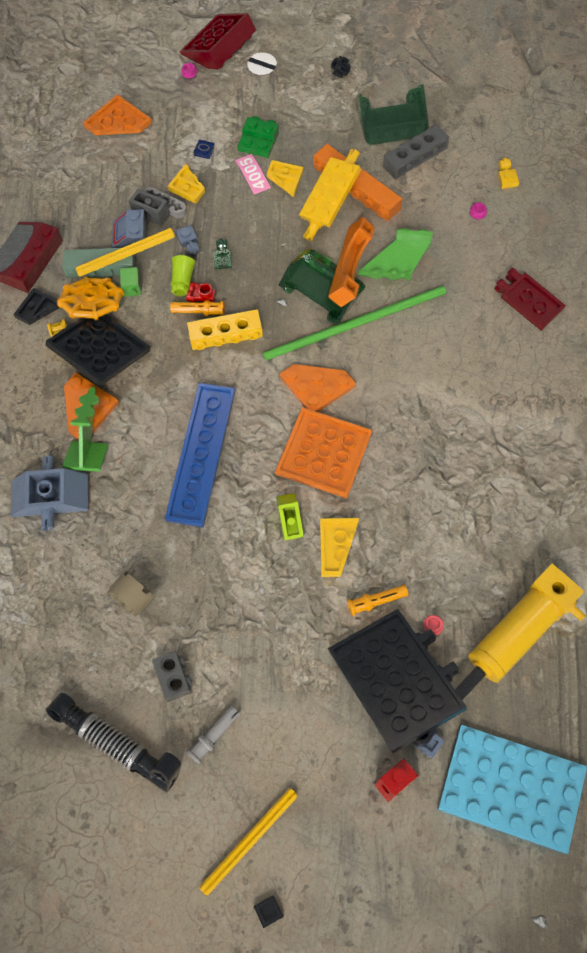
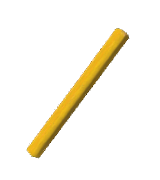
[76,228,174,277]
[199,788,297,896]

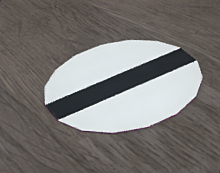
[247,52,277,75]

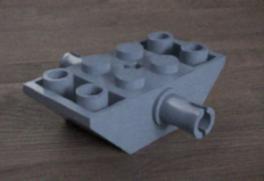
[11,455,88,531]

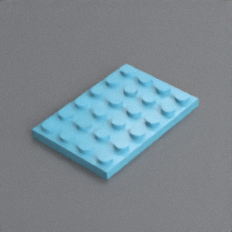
[438,725,587,854]

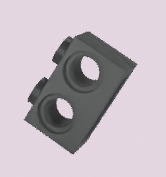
[152,651,193,702]

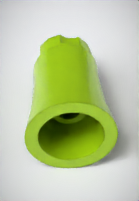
[171,255,196,297]

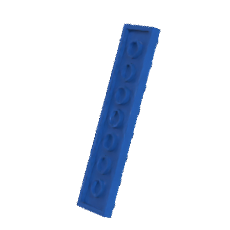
[165,383,235,528]

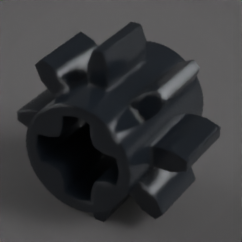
[331,56,351,78]

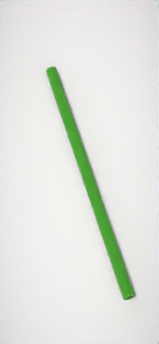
[262,286,446,361]

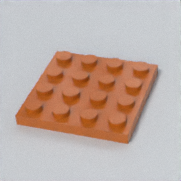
[275,407,373,499]

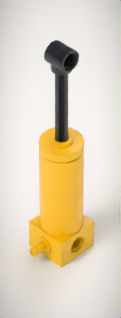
[412,563,586,747]

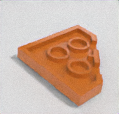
[83,94,152,136]
[279,364,356,412]
[64,372,119,440]

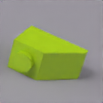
[276,493,304,541]

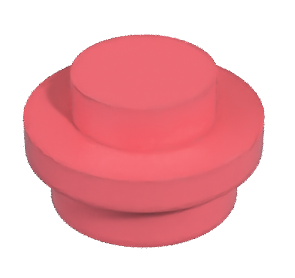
[423,615,444,636]

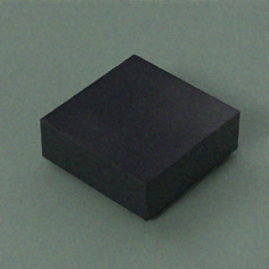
[253,895,284,928]

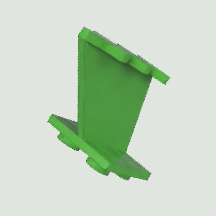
[358,228,433,281]
[62,387,109,472]

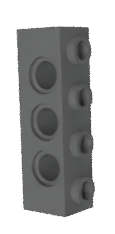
[383,125,449,179]

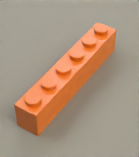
[314,144,403,221]

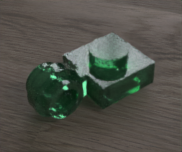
[213,238,232,270]

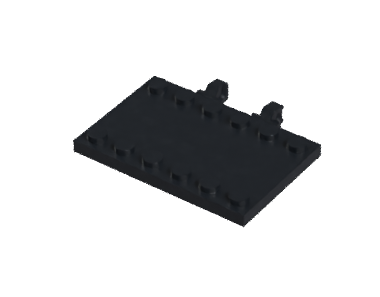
[328,609,467,754]

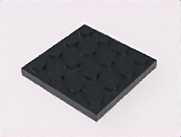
[45,309,151,387]

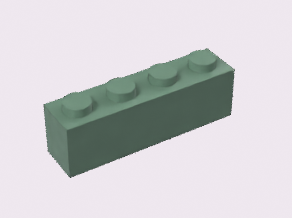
[62,248,136,278]

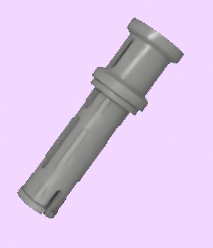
[185,706,240,765]

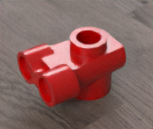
[186,282,216,303]

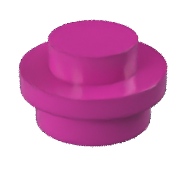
[181,63,197,78]
[470,203,487,219]

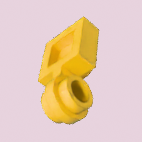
[498,157,519,189]

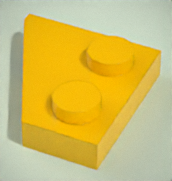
[267,160,304,197]
[168,164,205,204]

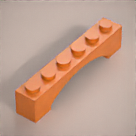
[328,217,375,307]

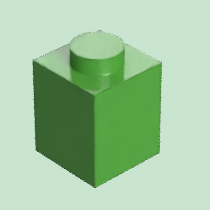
[120,267,141,297]

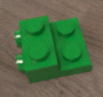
[237,116,279,158]

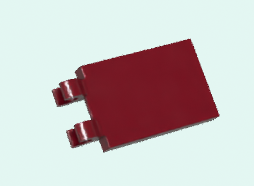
[494,268,566,331]

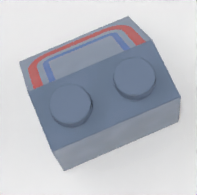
[112,209,147,248]

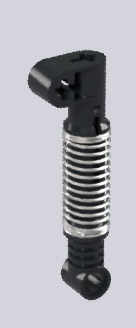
[46,692,181,793]

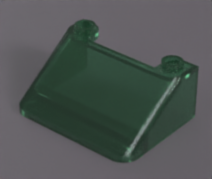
[355,84,429,145]
[279,249,365,325]

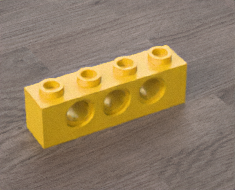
[187,309,263,350]

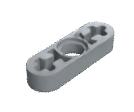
[144,187,187,218]

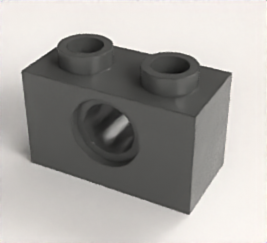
[129,189,170,226]

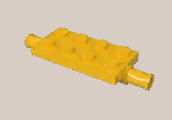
[299,149,361,241]

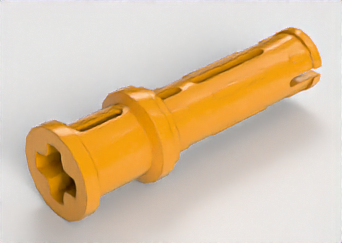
[170,300,225,316]
[346,584,409,617]

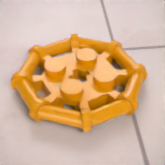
[57,276,124,320]

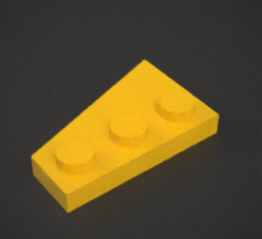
[320,518,359,577]

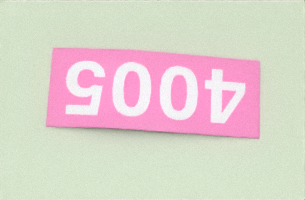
[235,154,271,195]

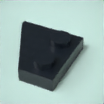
[13,288,60,325]

